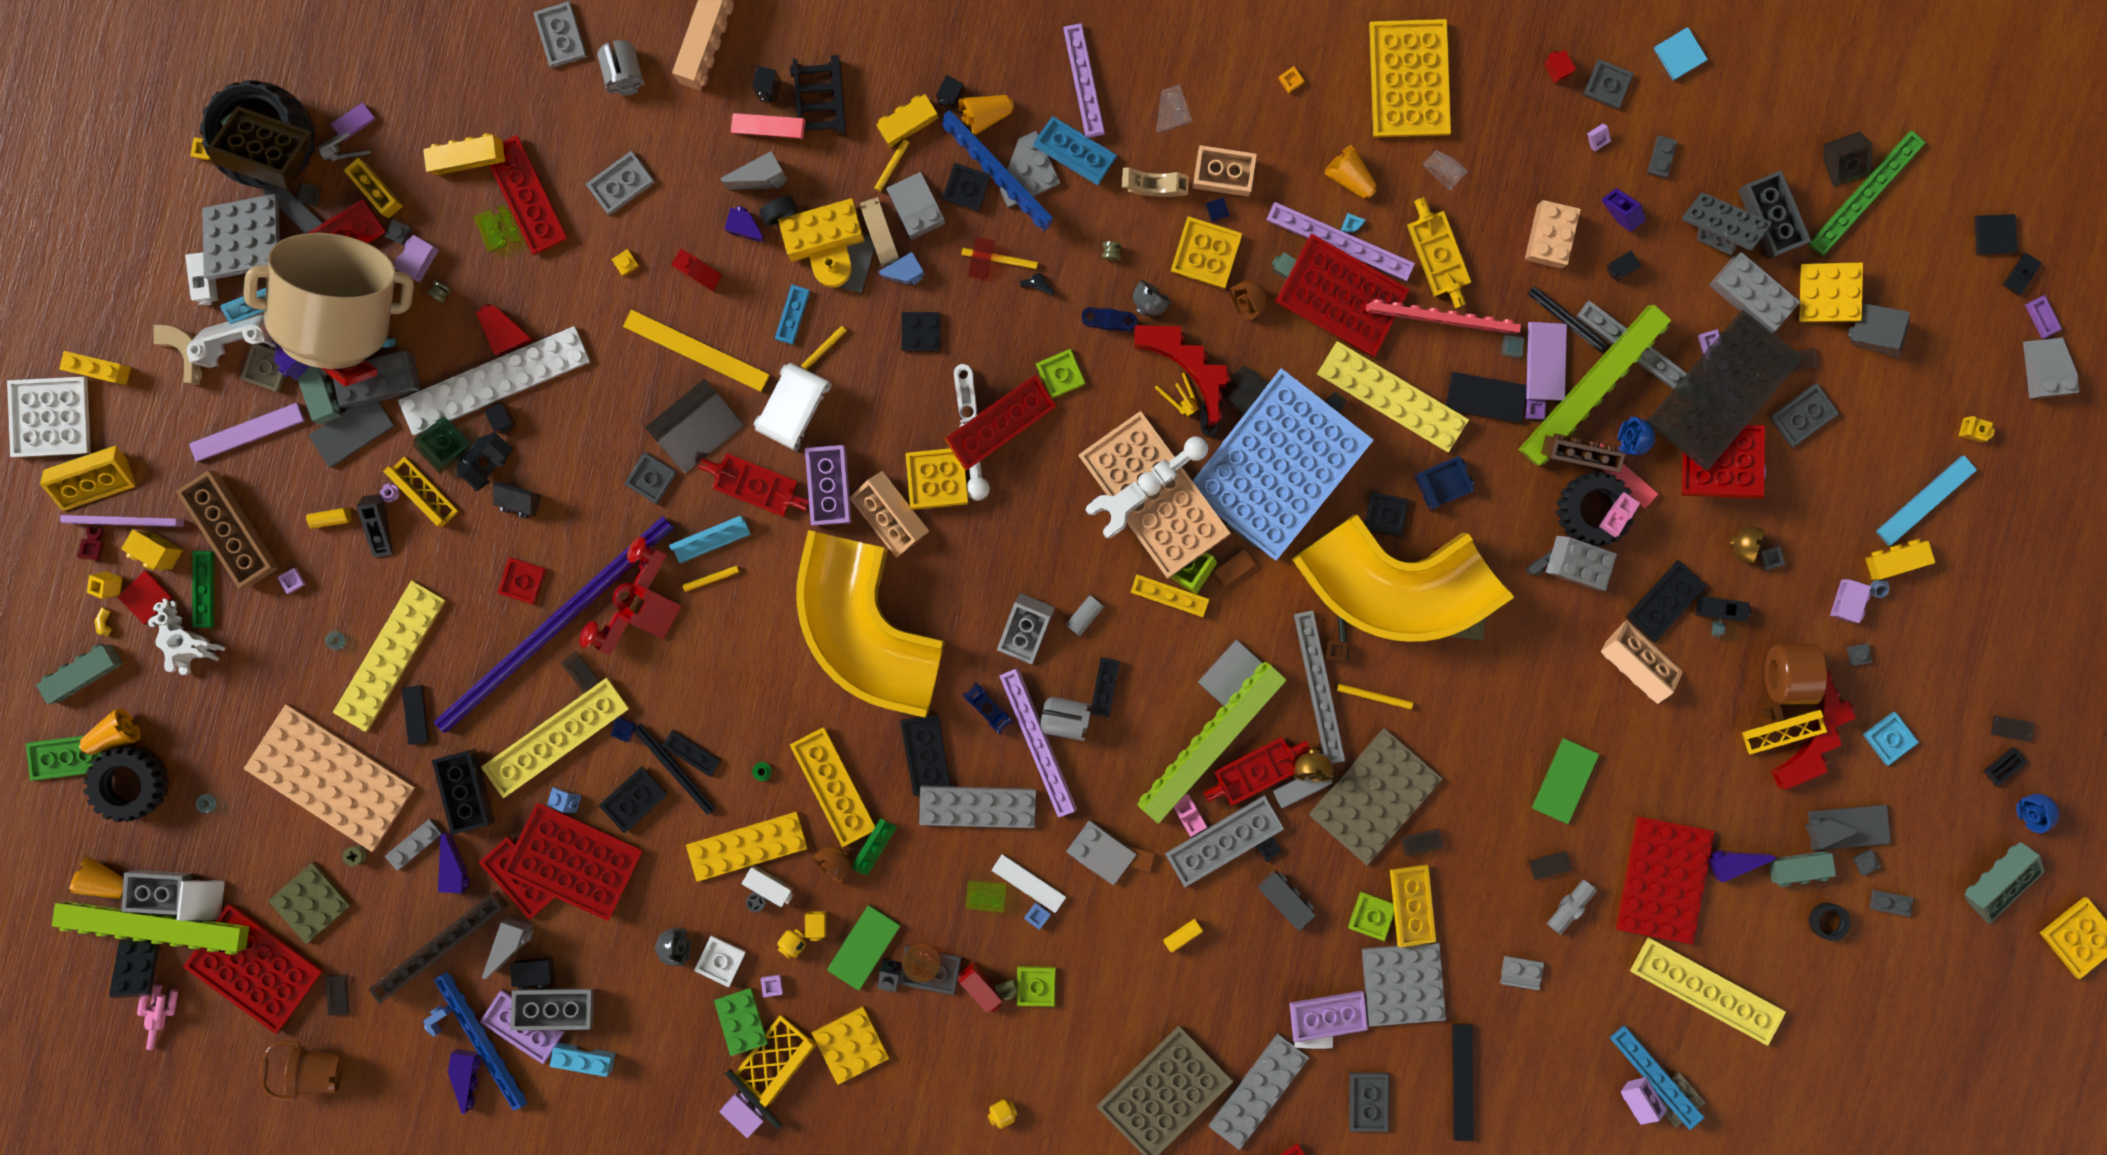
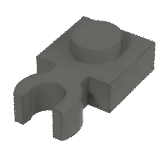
[1524,550,1552,576]

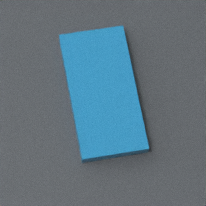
[1033,116,1118,185]

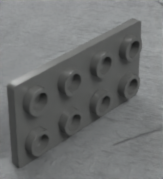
[1682,193,1772,255]

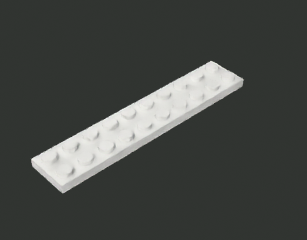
[398,326,591,436]

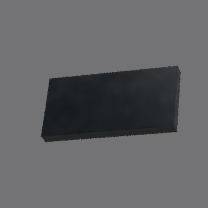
[1445,372,1527,423]
[1625,560,1707,642]
[900,713,951,796]

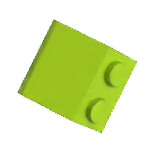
[1171,552,1217,594]

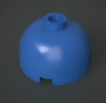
[1618,417,1655,456]
[2016,793,2060,833]

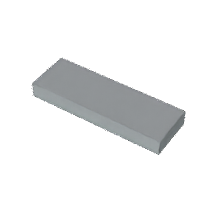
[1273,778,1333,809]

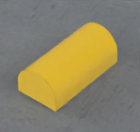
[306,507,352,529]
[1163,918,1203,953]

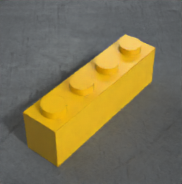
[423,133,505,175]

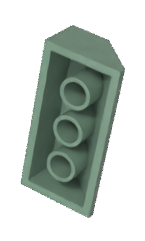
[1965,842,2045,924]

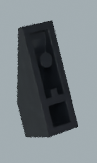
[357,494,393,557]

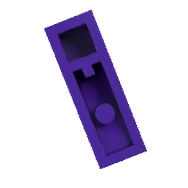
[438,832,470,893]
[1709,850,1776,882]

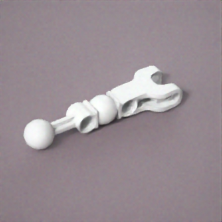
[954,364,990,501]
[1086,436,1208,538]

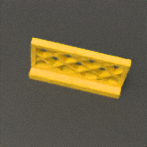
[735,1015,817,1107]

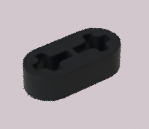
[1200,401,1218,437]

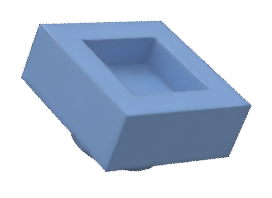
[1024,902,1051,930]

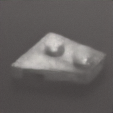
[1156,84,1192,134]

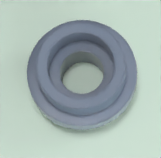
[1870,579,1889,598]

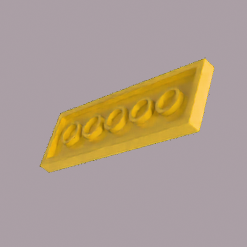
[790,727,876,847]
[686,811,808,882]

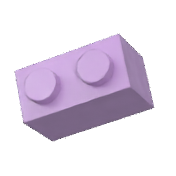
[394,235,439,283]
[1830,579,1871,623]
[1621,1077,1667,1125]
[719,1090,765,1138]

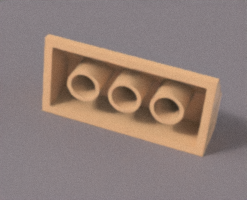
[850,471,929,558]
[1601,620,1683,704]

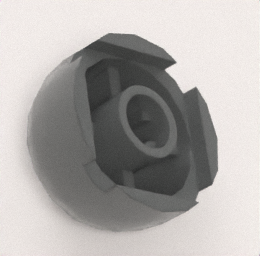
[1132,280,1171,316]
[655,928,691,966]

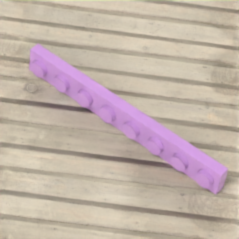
[1266,202,1415,282]
[999,668,1077,817]

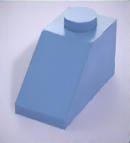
[879,252,925,285]

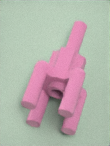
[137,984,179,1050]

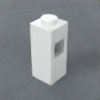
[185,252,218,306]
[742,865,794,907]

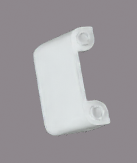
[187,312,276,368]
[754,363,832,452]

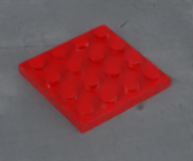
[1681,423,1765,499]

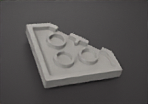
[1000,131,1060,208]

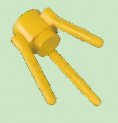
[1155,373,1200,417]

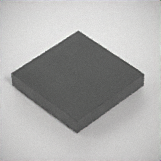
[1582,59,1634,110]
[624,452,678,505]

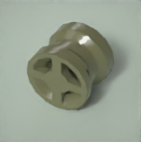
[1102,242,1122,261]
[427,280,452,303]
[343,845,367,866]

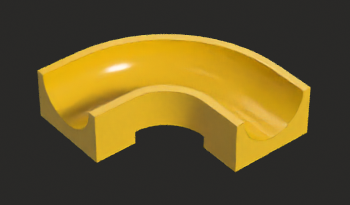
[1292,515,1514,642]
[796,530,945,717]

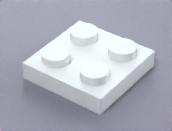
[694,935,746,987]

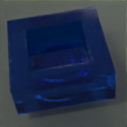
[1205,197,1230,222]
[610,717,636,743]

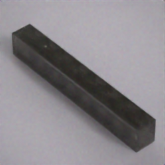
[368,890,509,1004]

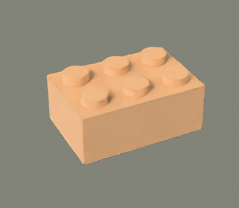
[1192,145,1257,197]
[1525,200,1580,269]

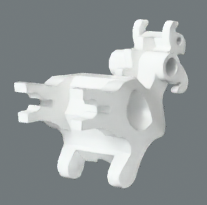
[148,599,226,675]

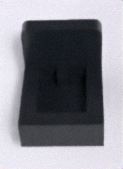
[877,959,902,992]

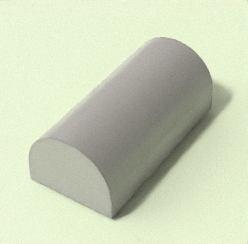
[1065,595,1104,636]

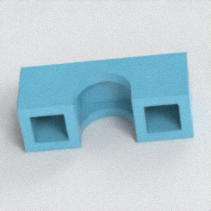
[550,1042,616,1077]

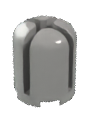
[597,40,644,96]
[1040,697,1091,741]

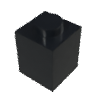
[936,75,964,109]
[1606,250,1641,281]
[484,403,517,435]

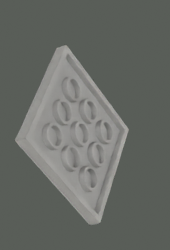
[202,194,280,280]
[1361,942,1446,1027]

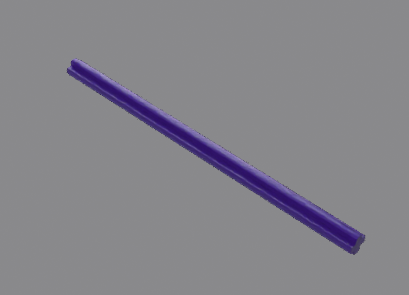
[434,516,674,733]

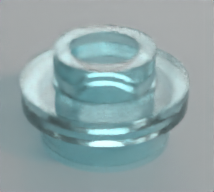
[1711,619,1725,639]
[325,631,345,650]
[196,794,216,813]

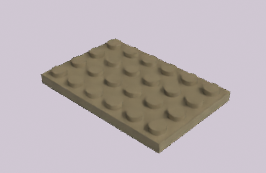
[1308,728,1442,865]
[1096,1025,1233,1155]

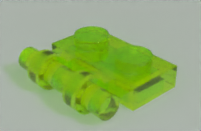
[473,205,519,253]

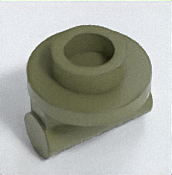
[995,979,1018,1000]

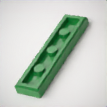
[192,551,214,628]

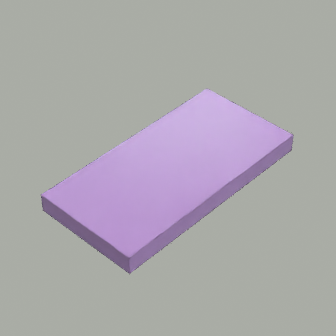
[1526,322,1567,401]
[480,989,566,1064]
[1290,991,1368,1042]

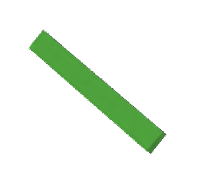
[1808,130,1926,257]

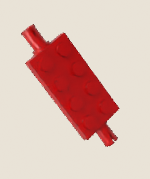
[698,453,809,517]
[1203,736,1311,806]

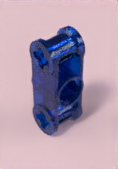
[1081,307,1137,332]
[962,682,1014,735]

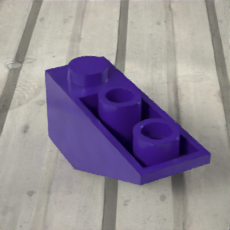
[448,1049,481,1114]

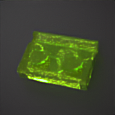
[965,880,1006,912]

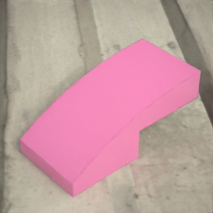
[1599,492,1640,537]
[1174,793,1207,838]

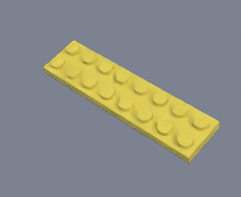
[1317,341,1469,452]
[333,580,446,732]
[481,678,630,798]
[1630,937,1786,1046]

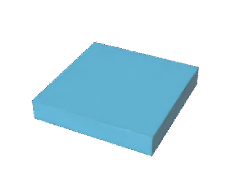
[1653,27,1708,81]
[1863,712,1919,766]

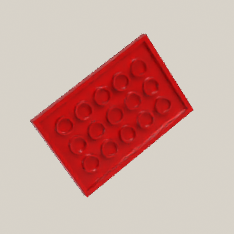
[1275,233,1410,357]
[502,802,643,921]
[1616,816,1715,945]
[183,903,324,1034]

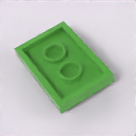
[714,988,768,1056]

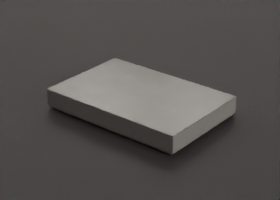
[533,1,587,68]
[586,150,655,216]
[1198,640,1263,706]

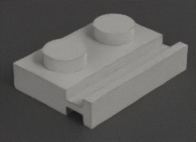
[1500,955,1544,990]

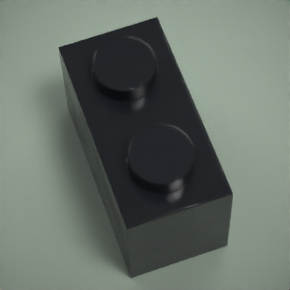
[752,66,782,104]
[510,957,555,990]

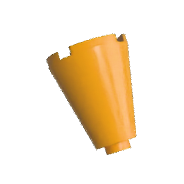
[958,95,1014,136]
[1324,145,1377,199]
[79,708,140,755]
[69,856,124,899]

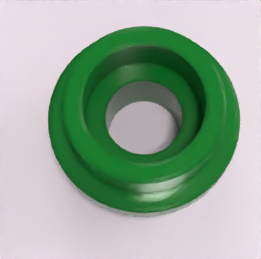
[752,762,772,781]

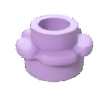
[380,483,399,502]

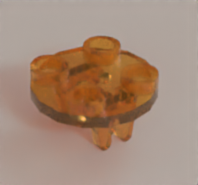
[902,943,941,983]

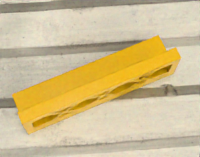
[383,456,459,527]
[1741,710,1827,755]

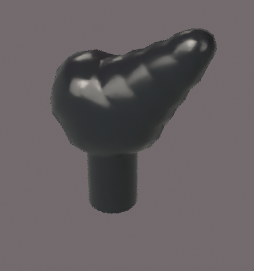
[1020,273,1055,295]

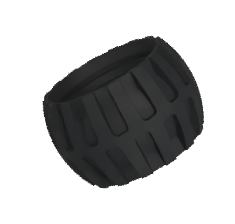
[200,80,315,188]

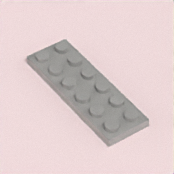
[919,786,1036,828]
[1165,795,1284,887]
[1208,1033,1309,1150]

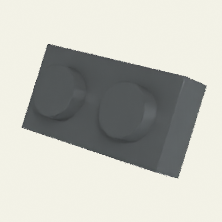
[1647,135,1677,179]
[1869,890,1913,917]

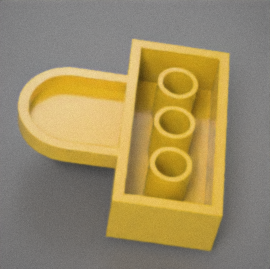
[778,198,865,288]

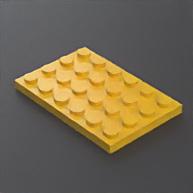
[1369,19,1451,138]

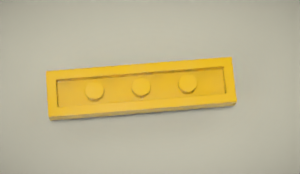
[1130,574,1209,617]

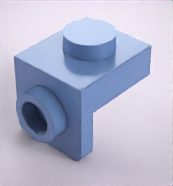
[547,787,581,813]
[423,1005,452,1037]

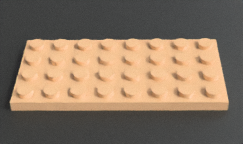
[1078,411,1231,579]
[244,704,416,852]

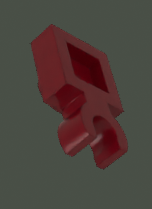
[77,526,104,562]

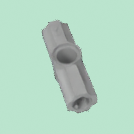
[1546,879,1597,935]

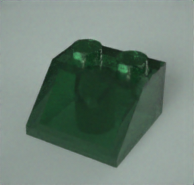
[413,416,471,474]

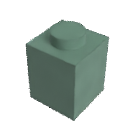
[1271,252,1296,280]

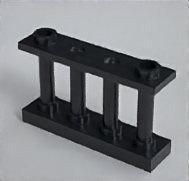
[790,55,847,140]

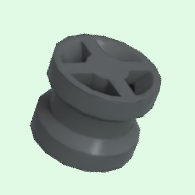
[746,892,767,912]

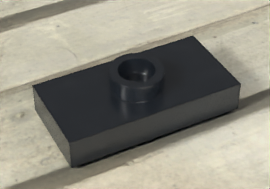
[2002,253,2042,296]

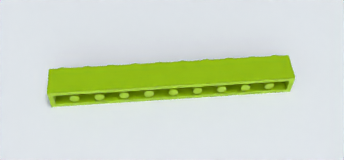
[1518,305,1671,466]
[1137,661,1286,824]
[52,901,249,954]

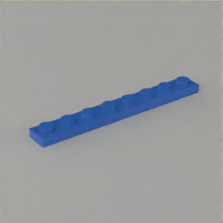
[942,110,1053,231]
[434,972,527,1111]

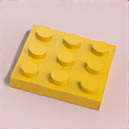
[1170,216,1242,289]
[1799,263,1863,322]
[906,448,968,510]
[2040,897,2107,979]
[812,1006,890,1085]

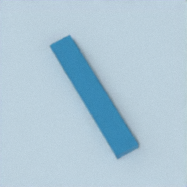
[1609,1025,1705,1130]

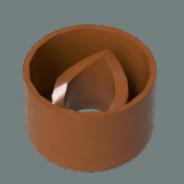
[1764,643,1827,705]

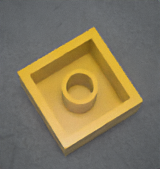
[121,529,183,571]

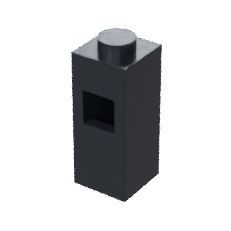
[1695,596,1751,622]

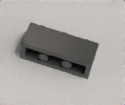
[1257,871,1316,931]

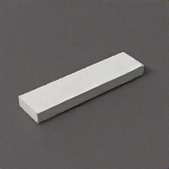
[991,854,1066,913]

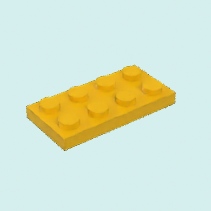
[1390,864,1436,947]

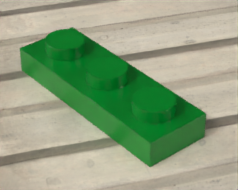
[851,818,897,876]

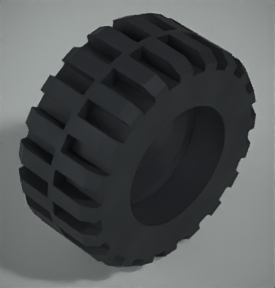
[1556,472,1636,546]
[83,746,169,822]

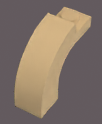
[1122,167,1189,197]
[860,197,899,267]
[154,325,202,385]

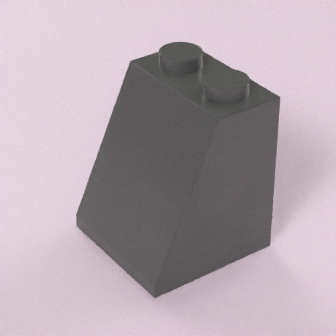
[1848,303,1910,358]

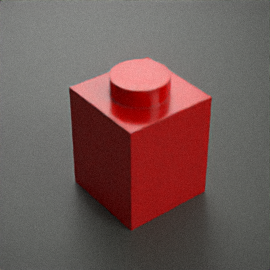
[1544,50,1576,84]

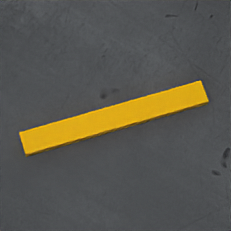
[623,310,770,392]

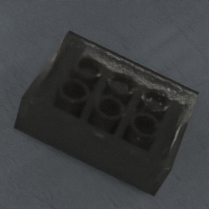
[645,379,745,474]

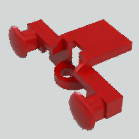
[579,537,682,656]

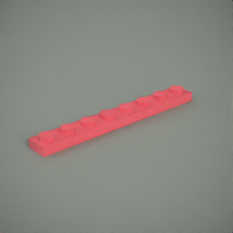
[1366,300,1521,335]

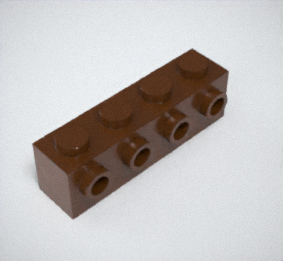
[1541,433,1625,472]

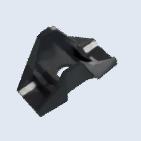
[457,432,513,491]

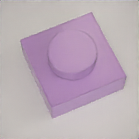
[1587,123,1611,151]
[278,568,306,594]
[761,974,783,997]

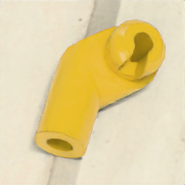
[95,607,111,636]

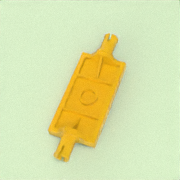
[1407,197,1471,309]

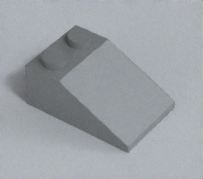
[720,151,788,190]
[886,172,945,240]
[2023,338,2079,399]
[997,593,1055,664]
[1066,820,1137,885]
[482,916,534,979]

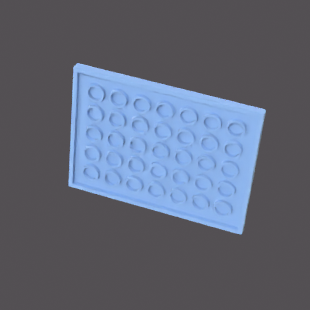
[1193,368,1374,561]

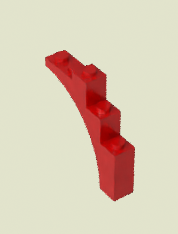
[1134,325,1230,426]
[1771,669,1856,790]

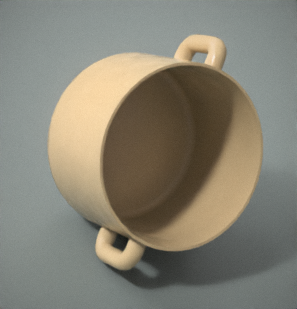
[244,233,414,369]

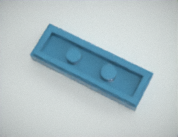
[775,284,811,345]

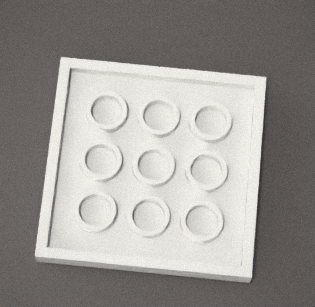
[7,377,91,458]

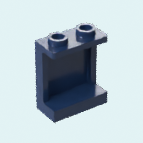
[1414,456,1475,510]

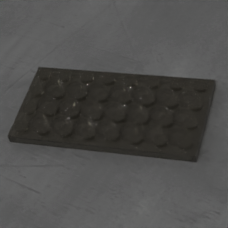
[1646,309,1803,471]

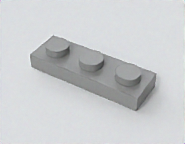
[385,819,443,871]

